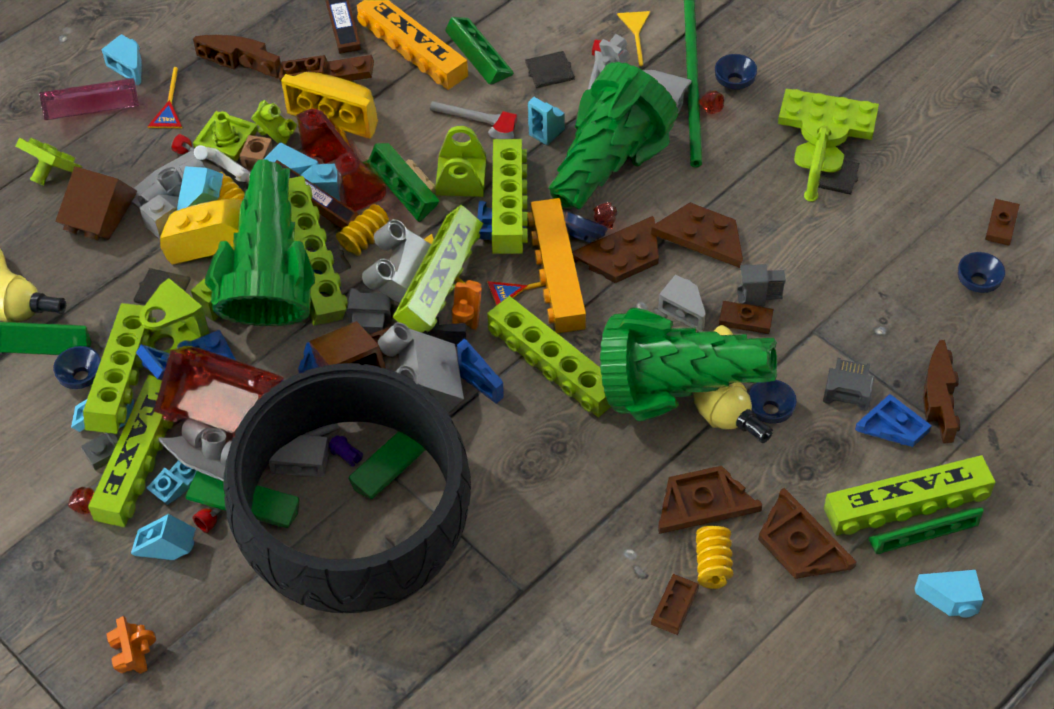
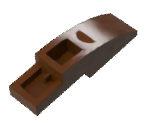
[193,35,281,79]
[279,55,374,82]
[923,340,960,443]

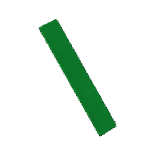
[445,17,514,84]
[367,143,440,222]
[0,322,92,355]
[348,431,425,499]
[186,471,300,528]
[869,507,984,554]

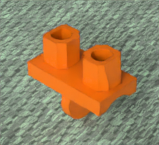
[451,280,482,330]
[107,616,156,674]

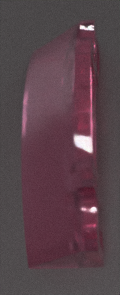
[39,78,139,120]

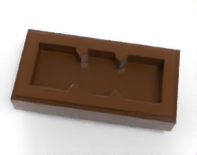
[985,198,1020,246]
[718,301,774,334]
[651,574,699,635]

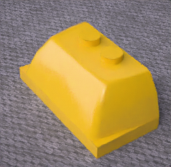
[281,72,378,139]
[160,198,243,265]

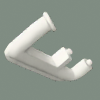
[194,145,250,184]

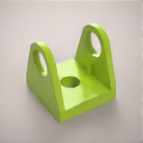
[435,126,487,197]
[139,278,210,355]

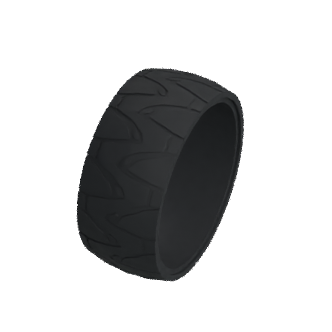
[223,363,471,613]

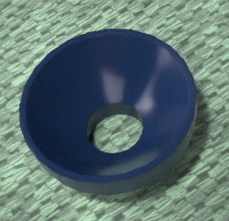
[715,54,757,90]
[564,211,608,243]
[957,252,1005,293]
[53,346,101,389]
[749,380,797,424]

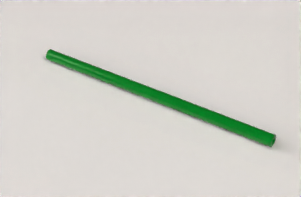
[684,0,702,167]

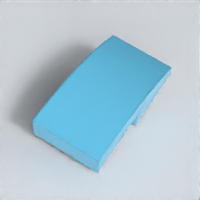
[147,460,197,505]

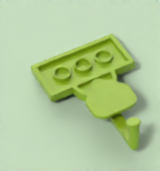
[778,89,879,202]

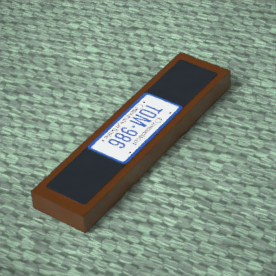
[325,0,361,54]
[275,160,359,229]

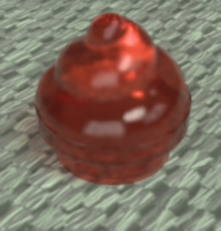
[699,90,724,114]
[593,202,618,228]
[68,487,95,514]

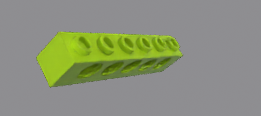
[492,139,528,254]
[288,176,348,326]
[487,296,611,418]
[83,303,157,434]

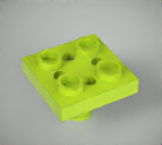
[193,111,258,162]
[15,137,83,186]

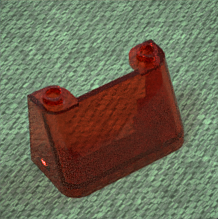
[296,109,386,212]
[154,346,284,437]

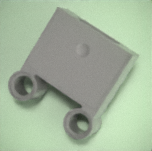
[362,219,431,303]
[378,322,464,413]

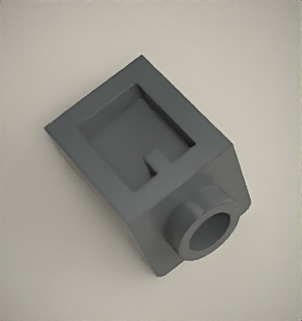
[81,432,121,470]

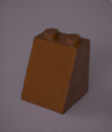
[55,166,137,241]
[309,321,386,369]

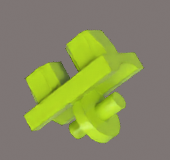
[251,100,297,144]

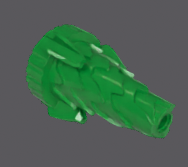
[548,62,679,210]
[205,159,315,326]
[600,308,777,421]

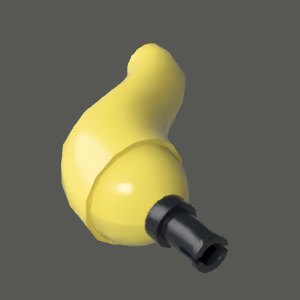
[0,249,67,323]
[693,325,773,443]

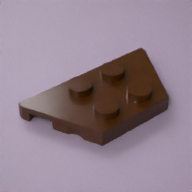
[651,202,743,268]
[572,216,659,283]
[658,466,762,534]
[758,488,857,579]

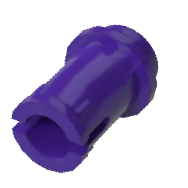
[329,435,363,467]

